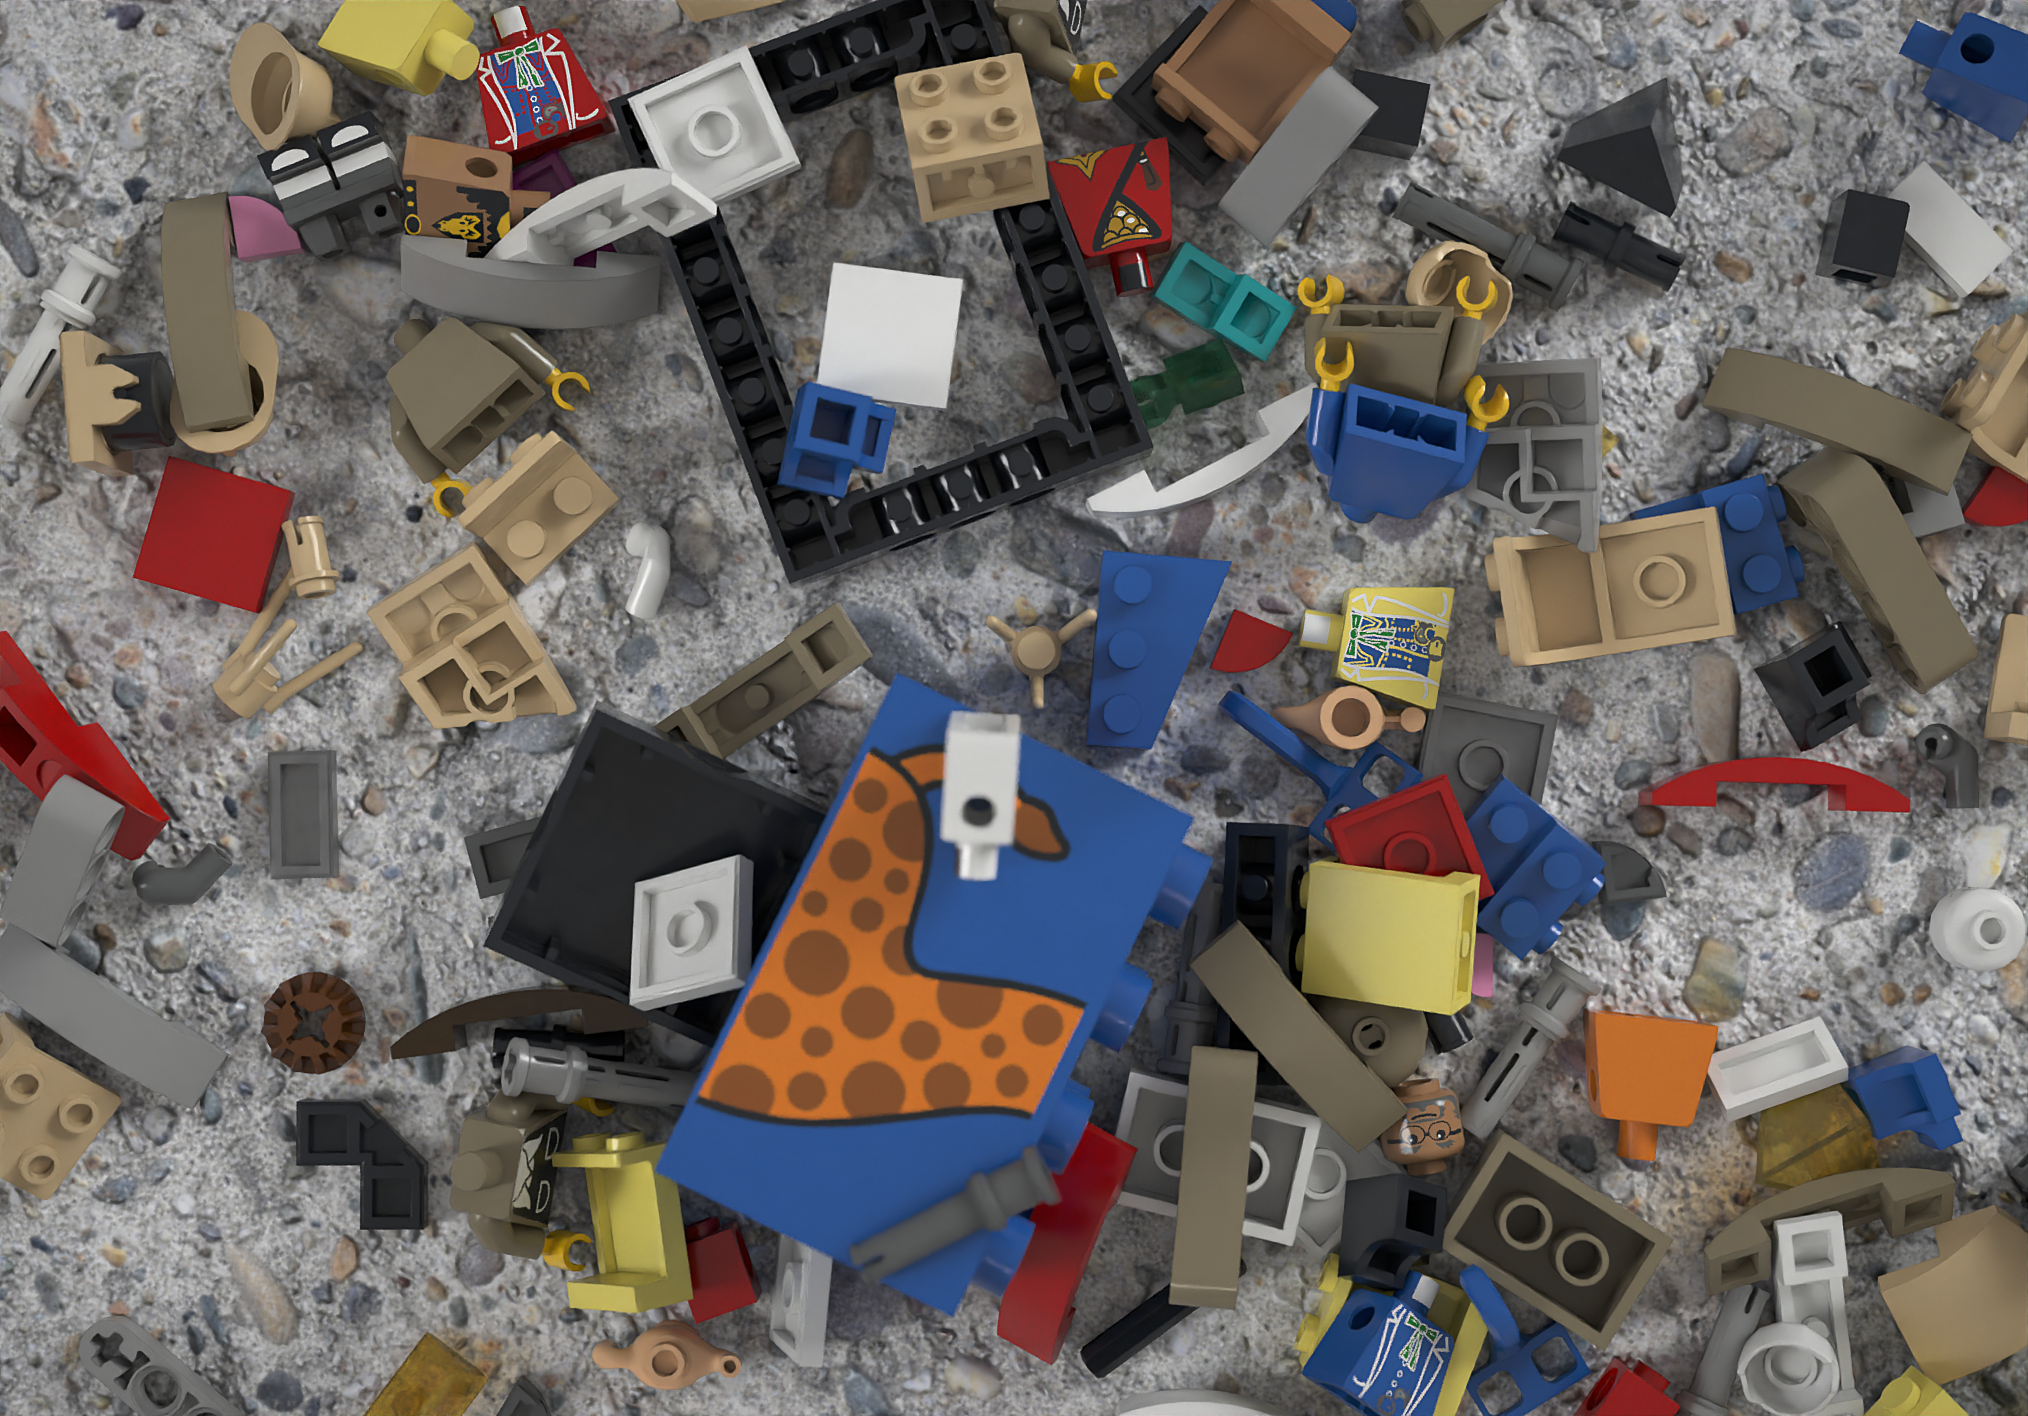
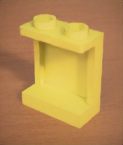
[1295,856,1480,1015]
[551,1132,693,1313]
[1294,1252,1488,1416]

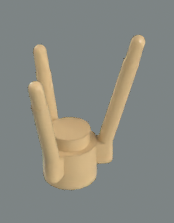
[212,566,363,719]
[985,609,1097,710]

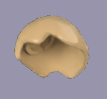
[1406,240,1513,345]

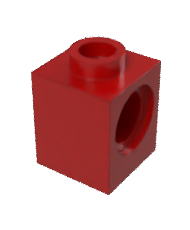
[684,1216,762,1324]
[1573,1357,1681,1416]

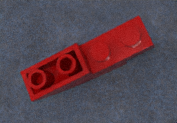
[0,630,170,861]

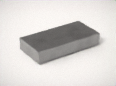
[268,750,339,880]

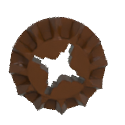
[261,972,366,1075]

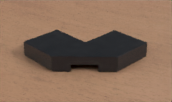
[296,1099,428,1230]

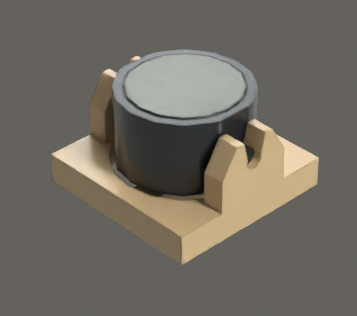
[59,330,177,477]

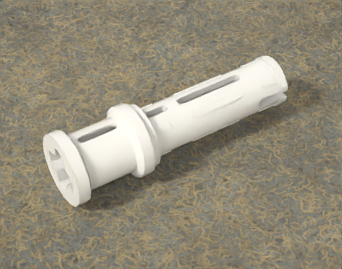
[0,242,124,433]

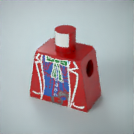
[476,6,616,168]

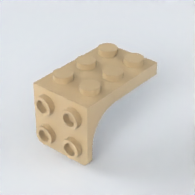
[1939,311,2028,484]
[1485,506,1737,667]

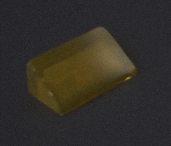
[363,1332,488,1416]

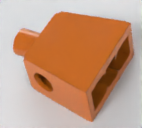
[1583,1008,1719,1161]

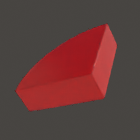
[1961,466,2028,527]
[1209,609,1293,673]

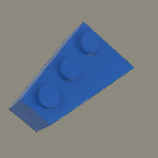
[1085,550,1232,751]

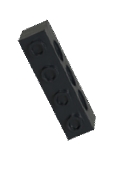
[1216,822,1310,1087]

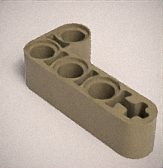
[1773,447,1978,694]
[1169,1045,1258,1310]

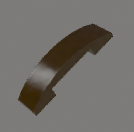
[390,986,654,1060]

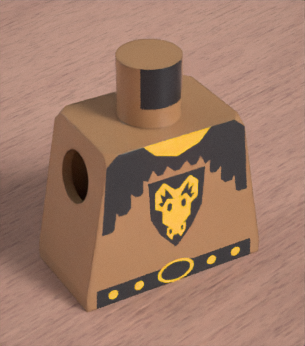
[403,135,551,258]

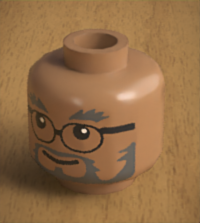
[1380,1078,1465,1176]

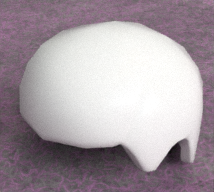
[1737,1321,1839,1416]

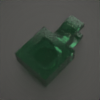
[1129,338,1245,429]

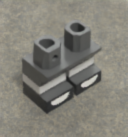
[257,111,405,262]

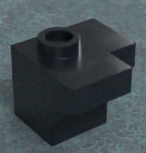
[1754,621,1872,752]
[1337,1173,1448,1291]

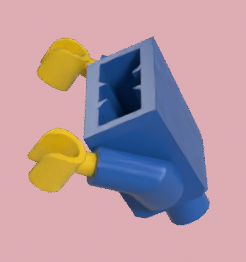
[1306,337,1509,524]

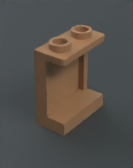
[1151,0,1352,166]

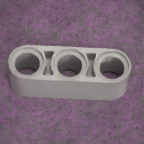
[1217,66,1379,247]
[0,775,125,948]

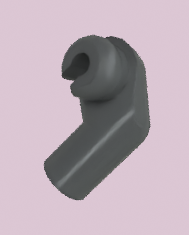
[1915,723,1979,808]
[132,843,232,906]

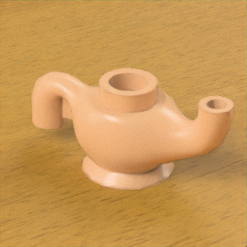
[1269,685,1426,750]
[591,1320,742,1390]

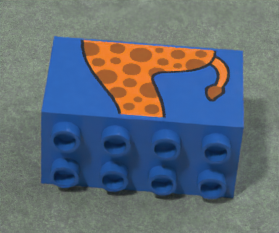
[654,673,1213,1317]

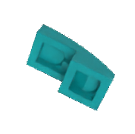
[1148,241,1297,362]

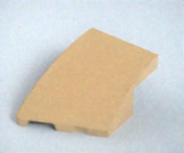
[366,540,576,729]
[1878,1204,2028,1386]

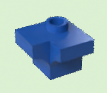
[777,381,896,499]
[1840,1045,1964,1150]

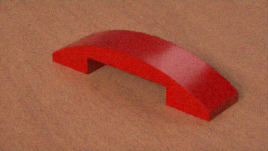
[1638,757,1910,813]
[997,1122,1138,1366]

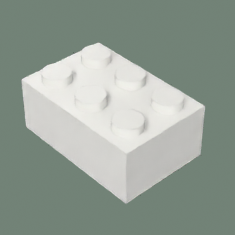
[1115,1067,1322,1246]

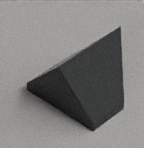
[1557,77,1684,218]

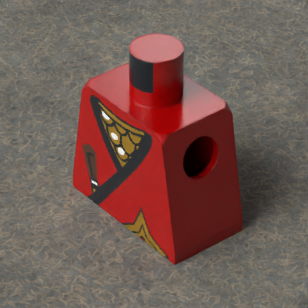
[1047,137,1172,297]

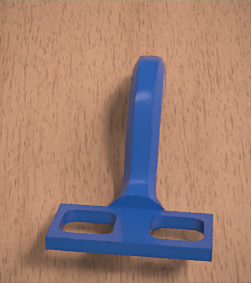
[1219,690,1424,854]
[1459,1264,1591,1416]

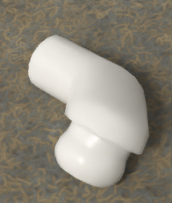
[625,522,671,620]

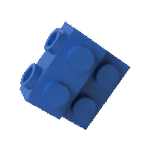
[1629,474,1805,615]
[1463,773,1607,960]

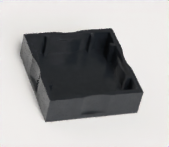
[483,701,830,1049]

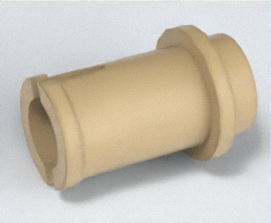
[282,516,340,600]

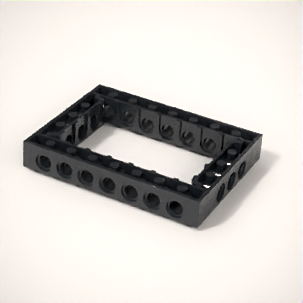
[608,0,1154,589]

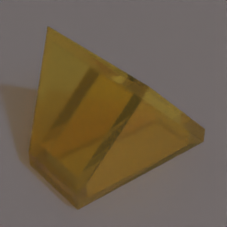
[1755,1084,1881,1191]

